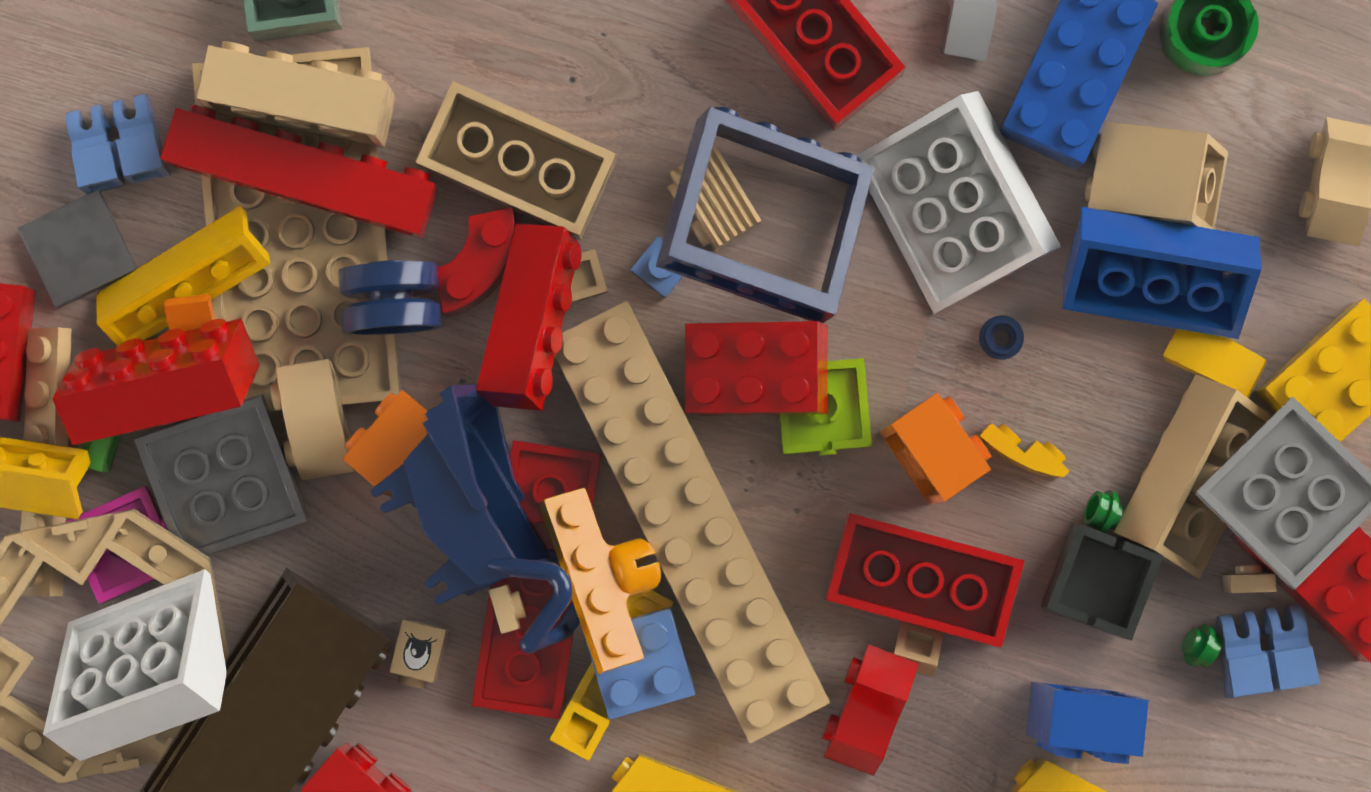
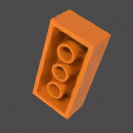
[878,392,992,505]

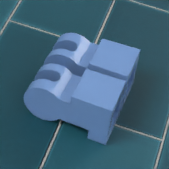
[66,94,171,195]
[1216,603,1320,698]

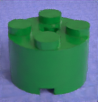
[1160,0,1259,76]

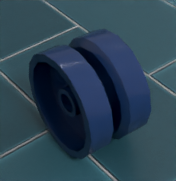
[338,260,442,335]

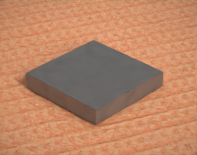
[18,190,137,309]

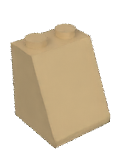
[1085,121,1228,229]

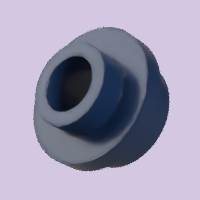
[979,315,1024,360]

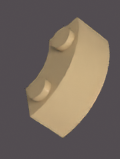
[1299,117,1371,246]
[271,359,355,481]

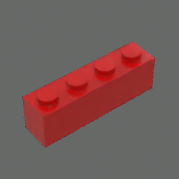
[476,224,582,411]

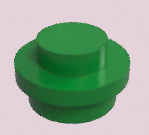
[1083,490,1123,533]
[1182,624,1222,668]

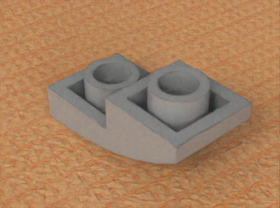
[940,0,998,62]

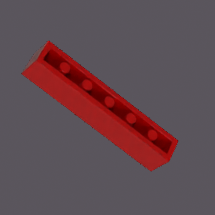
[160,104,438,239]

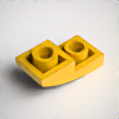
[1163,329,1267,399]
[977,423,1069,479]

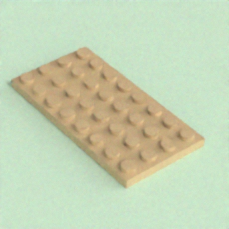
[192,47,401,412]

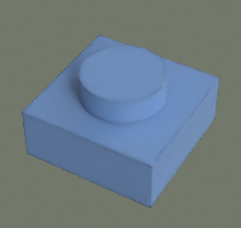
[631,236,683,299]

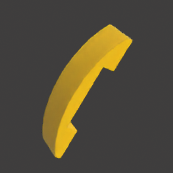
[549,590,674,761]

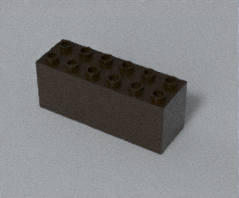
[140,568,389,792]

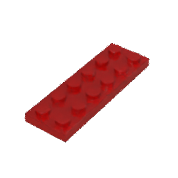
[471,440,602,719]

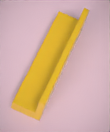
[96,206,270,346]
[0,437,91,519]

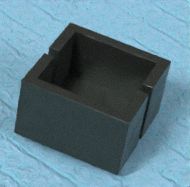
[1040,523,1163,641]

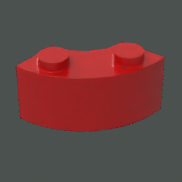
[438,207,517,318]
[822,644,919,776]

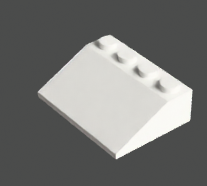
[857,91,1061,314]
[43,569,227,761]

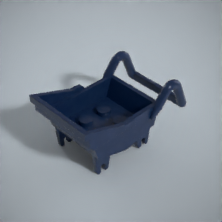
[371,384,580,654]

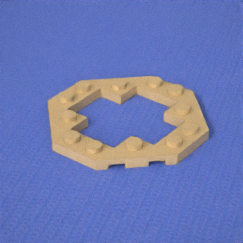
[0,509,230,784]

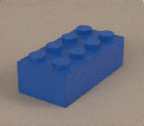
[999,0,1159,170]
[1062,207,1261,339]
[1026,682,1149,764]

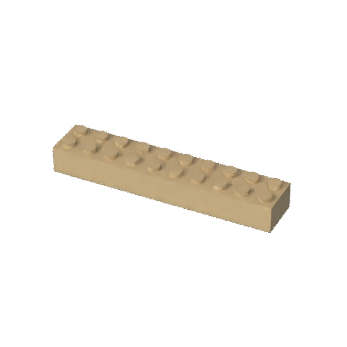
[555,301,830,744]

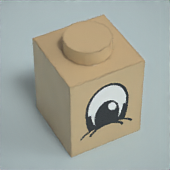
[389,619,449,689]

